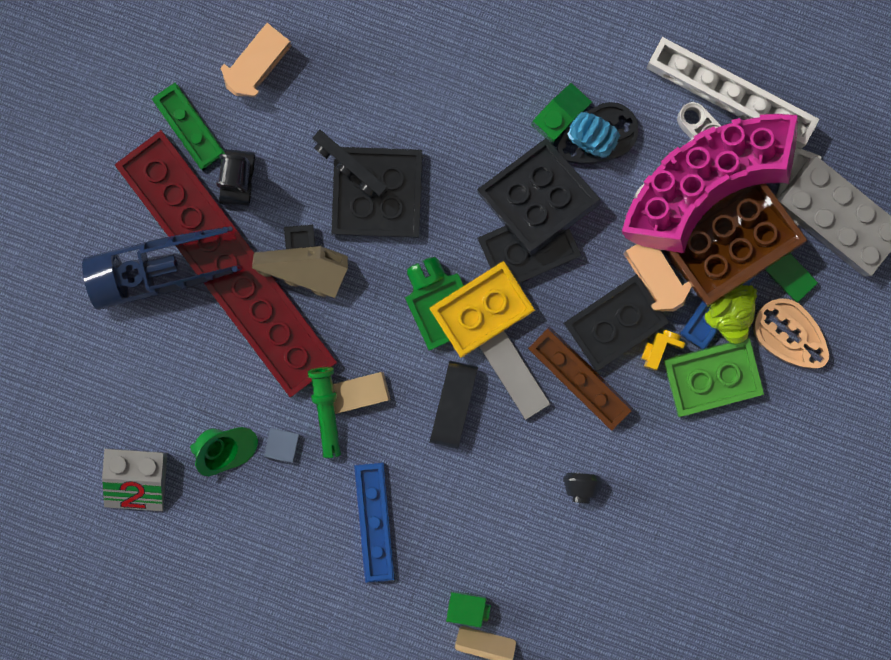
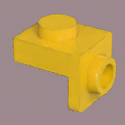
[641,330,685,371]

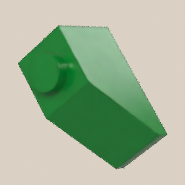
[531,83,592,145]

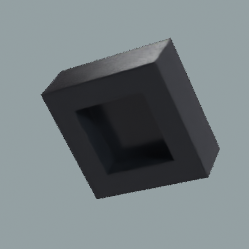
[284,224,315,249]

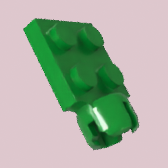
[404,257,464,350]

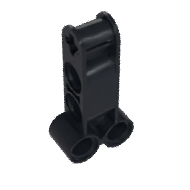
[216,149,255,207]

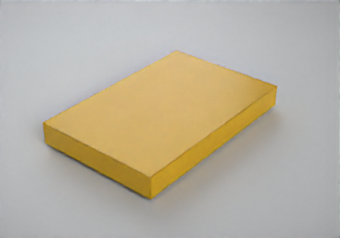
[429,261,535,358]

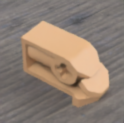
[221,23,292,97]
[623,244,692,312]

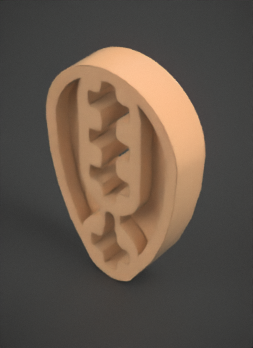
[753,299,829,369]

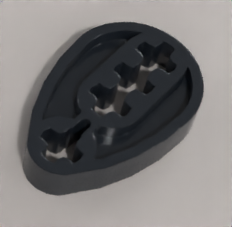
[557,102,639,164]

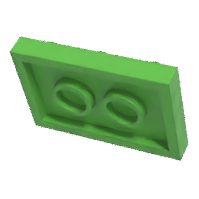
[663,337,764,417]

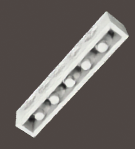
[646,37,819,149]

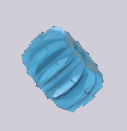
[567,112,620,158]

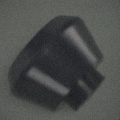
[563,472,603,504]

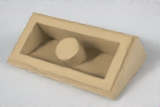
[455,626,516,660]

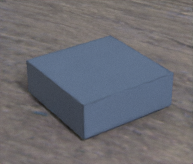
[264,428,299,463]

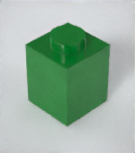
[446,590,491,628]

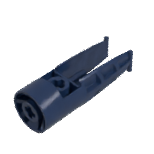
[82,226,243,310]

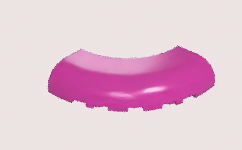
[622,114,798,253]

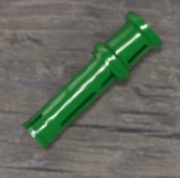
[308,367,341,458]

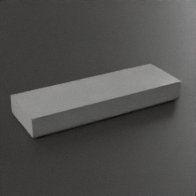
[479,331,550,420]

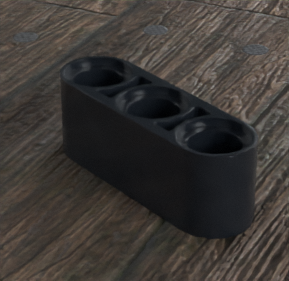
[429,360,478,450]

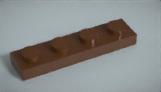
[528,326,633,431]

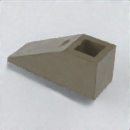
[252,246,348,298]

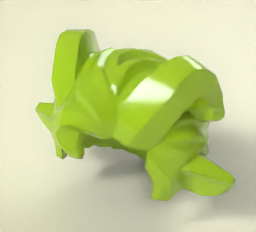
[704,285,757,344]

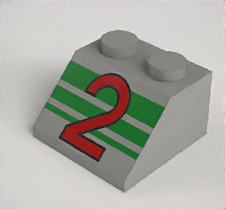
[102,449,168,511]

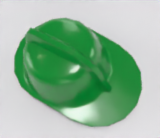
[190,427,258,477]

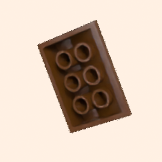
[664,183,807,307]

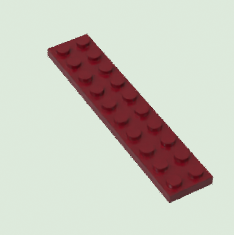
[114,130,337,398]

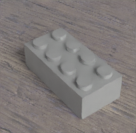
[777,156,891,277]

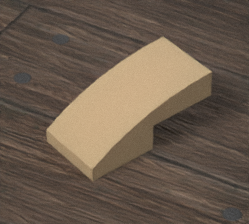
[333,372,391,414]

